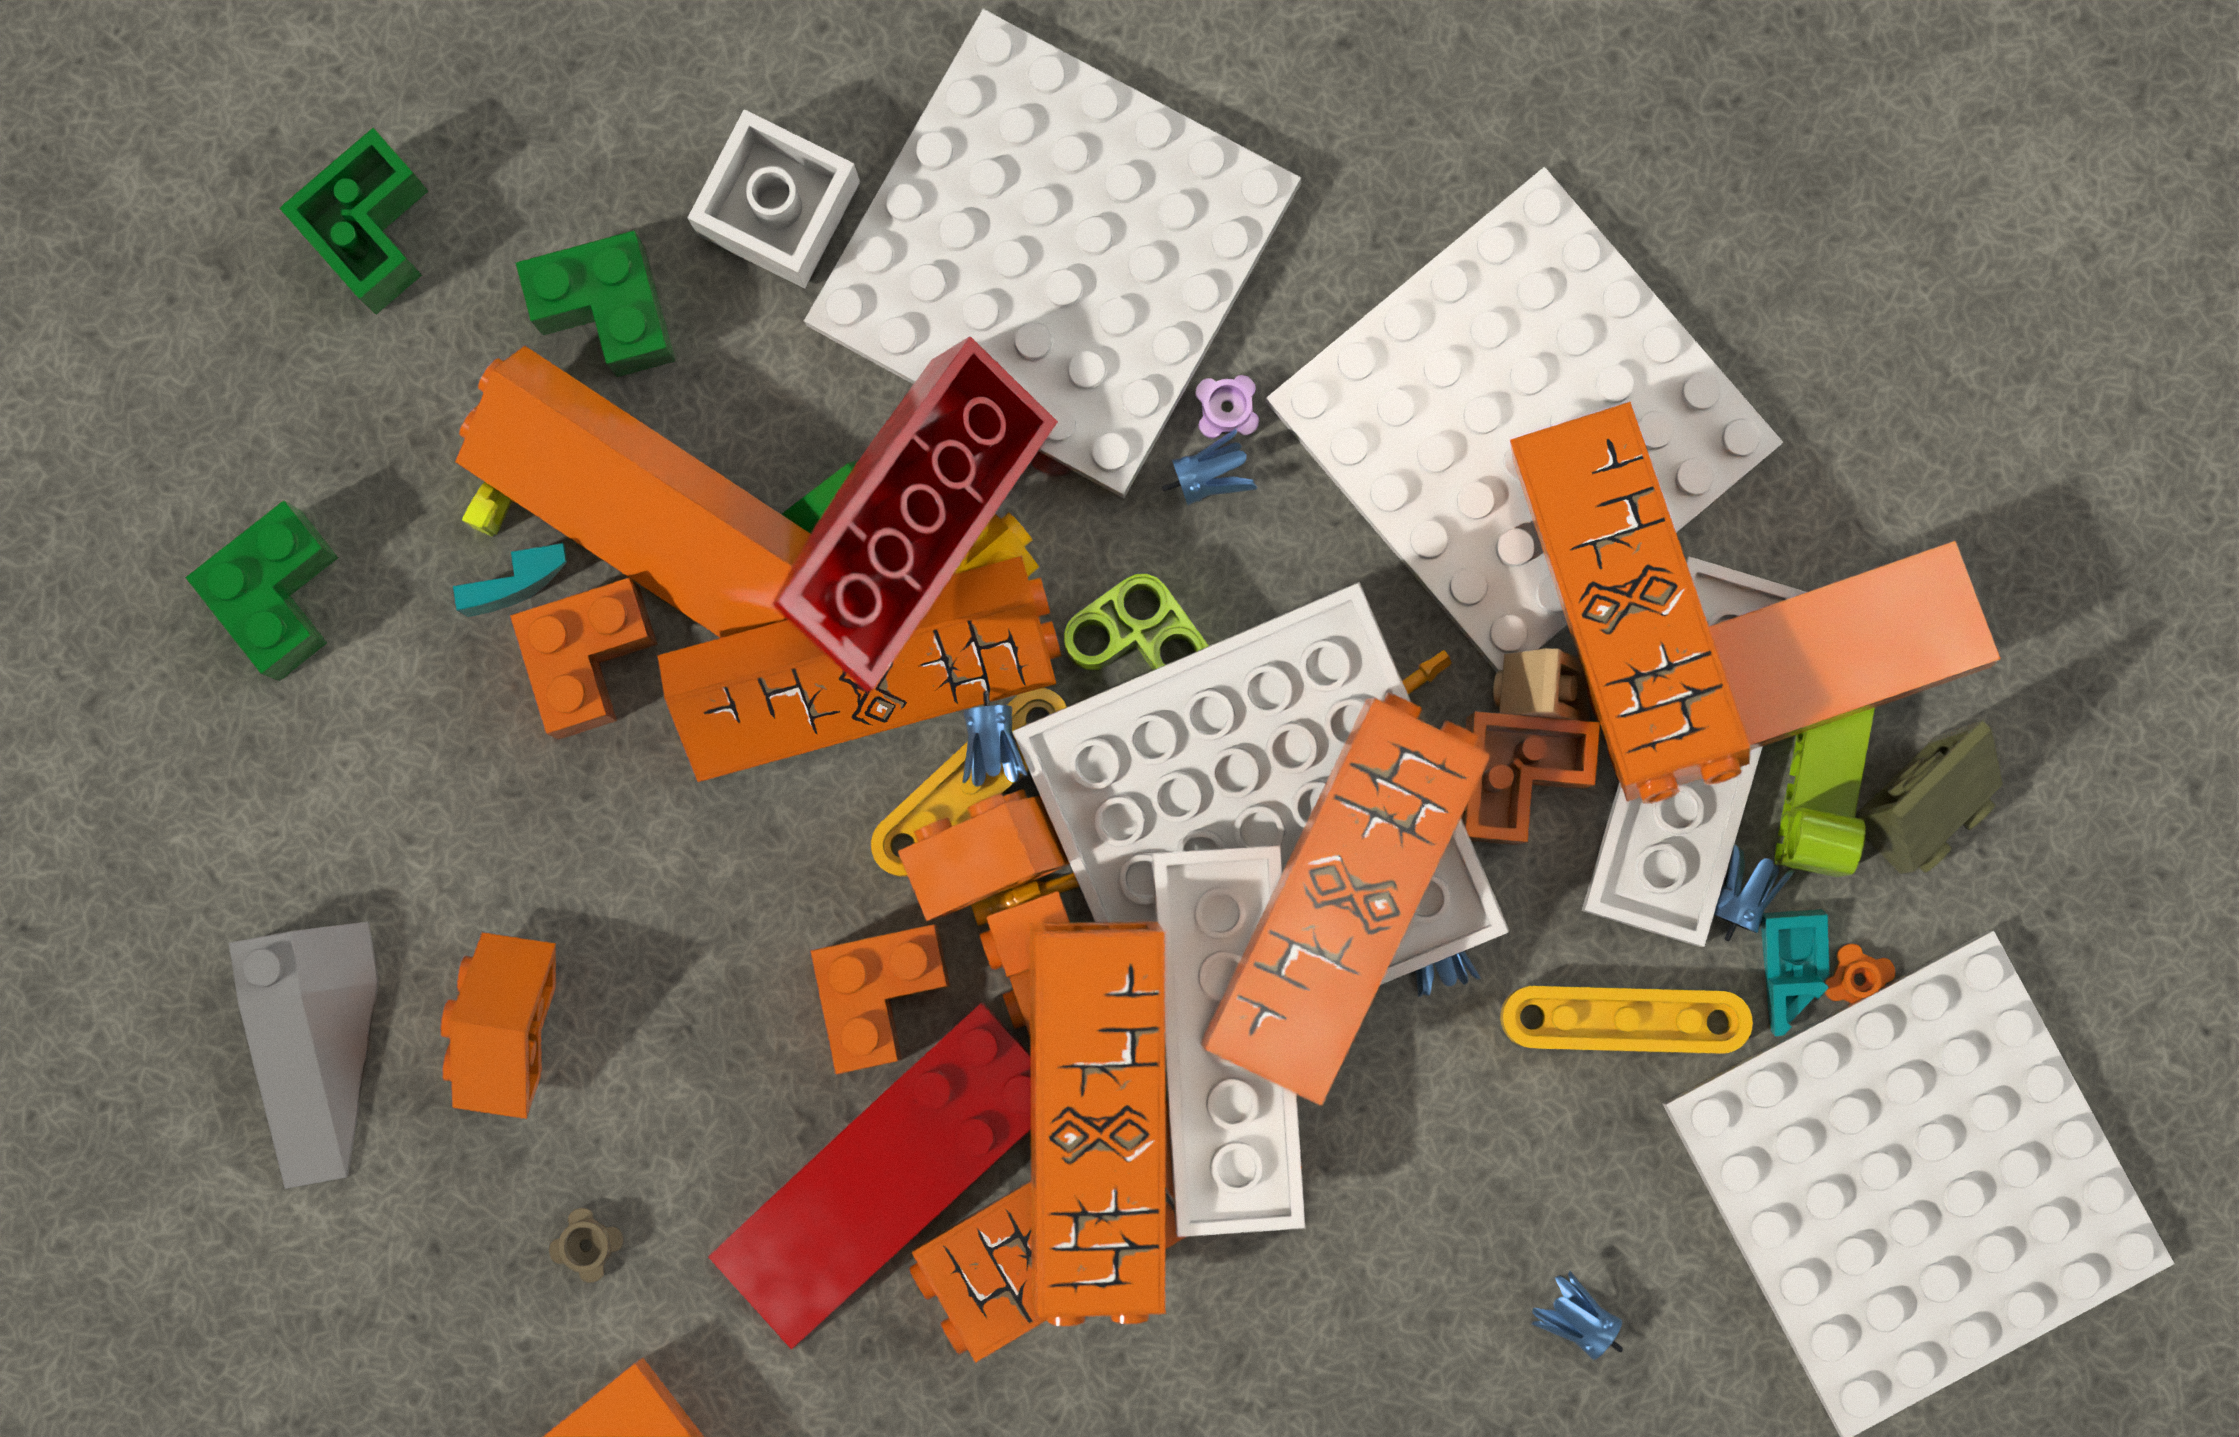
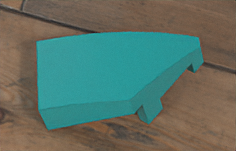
[453,543,567,617]
[1761,909,1830,1036]

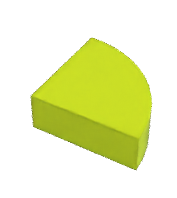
[462,482,513,537]

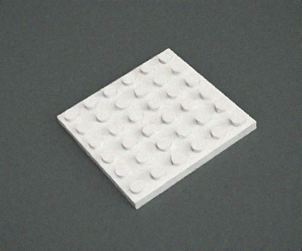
[804,9,1301,498]
[1265,167,1783,672]
[1012,582,1509,1073]
[1662,931,2174,1437]

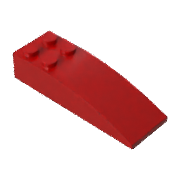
[772,336,1058,692]
[708,1003,1031,1350]

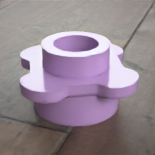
[1195,375,1259,439]

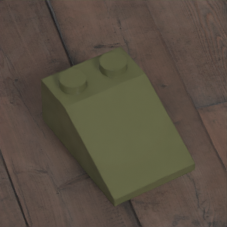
[1855,720,2003,874]

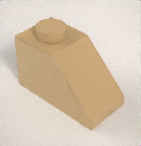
[1493,648,1590,721]

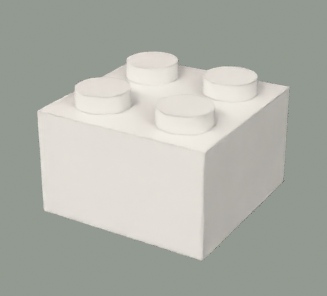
[688,110,860,288]

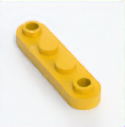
[871,688,1067,877]
[1500,986,1753,1054]

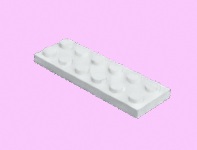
[1582,556,1806,947]
[1152,845,1305,1237]

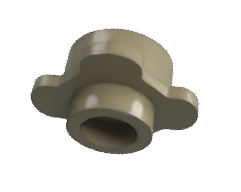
[549,1208,624,1283]

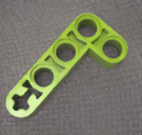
[1064,574,1209,670]
[1774,708,1875,877]

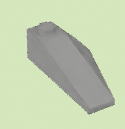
[229,921,379,1189]

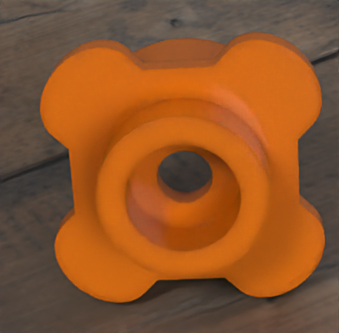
[1824,944,1895,1004]

